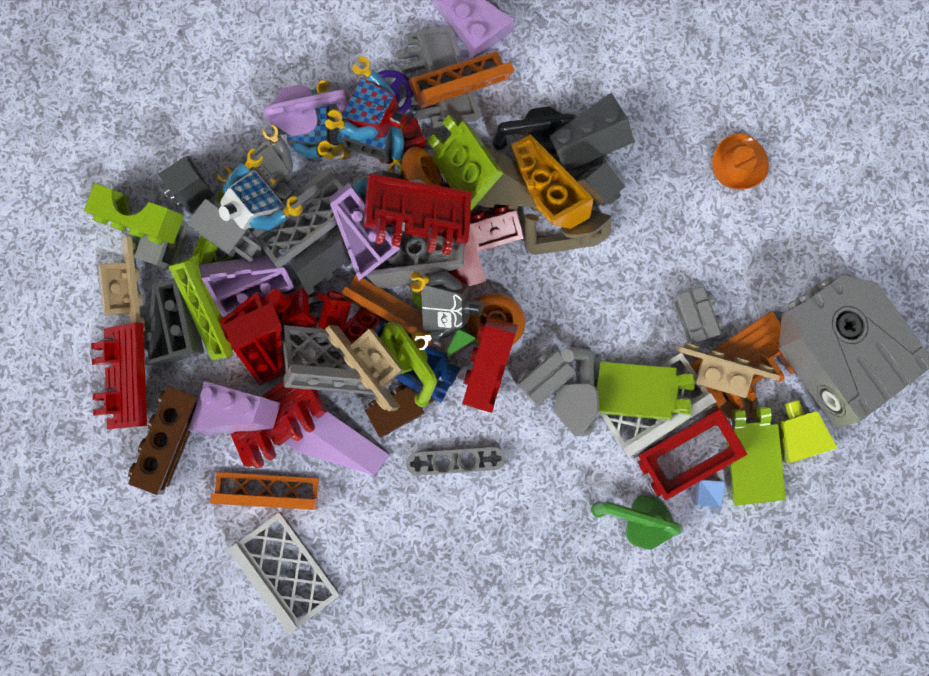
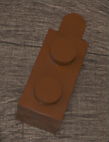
[365,385,436,438]

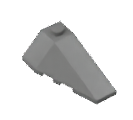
[366,227,465,288]

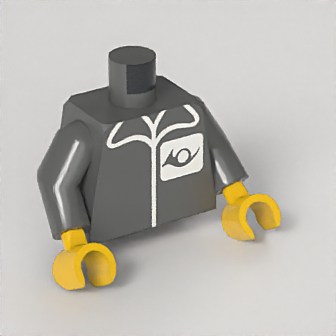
[409,271,483,351]

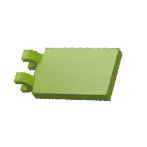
[427,115,504,210]
[597,362,695,420]
[726,406,786,506]

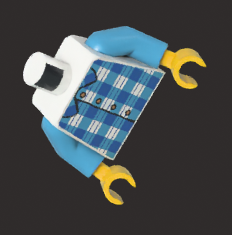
[219,148,302,231]

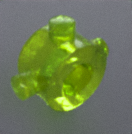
[411,292,422,310]

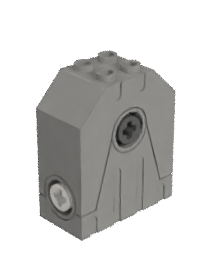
[778,275,929,429]

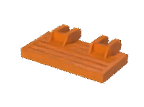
[690,311,795,410]

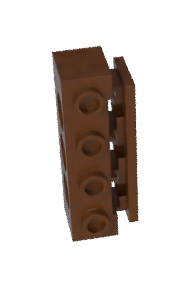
[128,386,199,495]

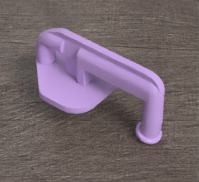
[263,85,350,137]

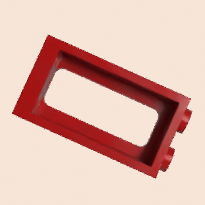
[637,407,748,501]

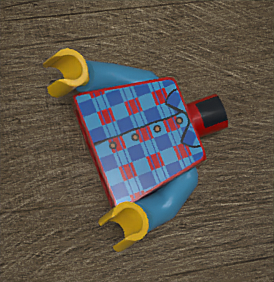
[325,56,407,141]

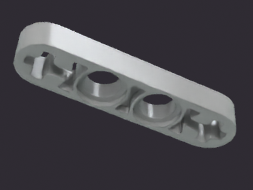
[406,447,506,475]

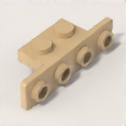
[98,235,145,331]
[325,325,404,411]
[676,342,780,398]

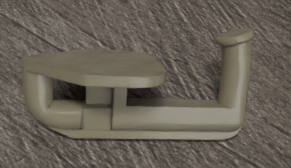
[524,210,611,255]

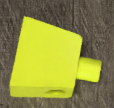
[777,400,837,463]

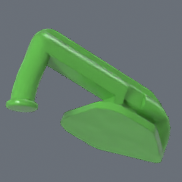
[591,495,682,550]

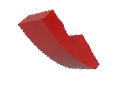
[342,307,383,343]

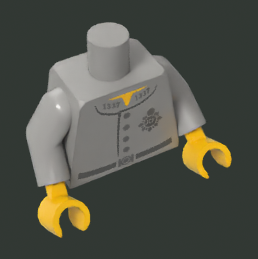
[215,123,294,201]

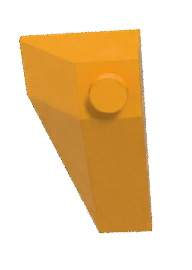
[510,134,594,229]

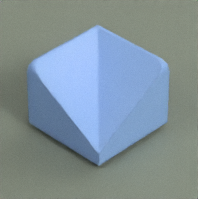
[695,480,725,507]

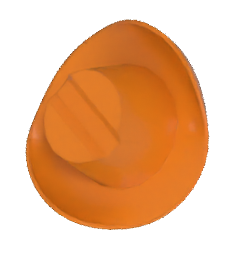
[712,133,769,189]
[402,146,443,187]
[467,293,526,345]

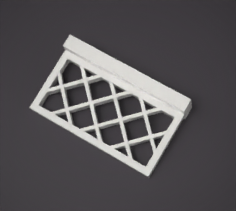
[600,353,716,460]
[227,513,340,634]

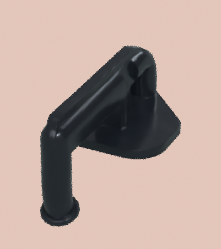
[493,107,577,154]

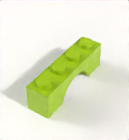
[84,183,184,245]

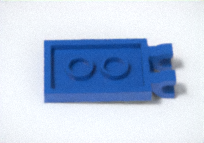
[374,320,461,403]

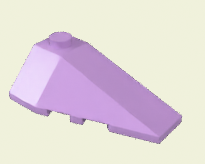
[284,410,389,476]

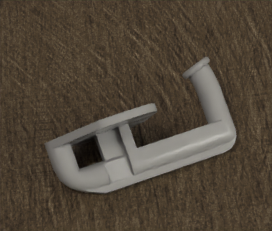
[556,348,599,437]

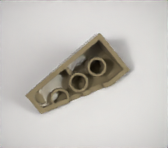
[477,148,540,212]

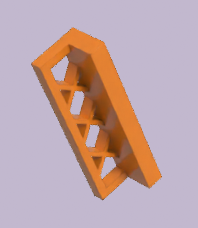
[408,51,515,109]
[341,275,433,347]
[210,472,319,510]

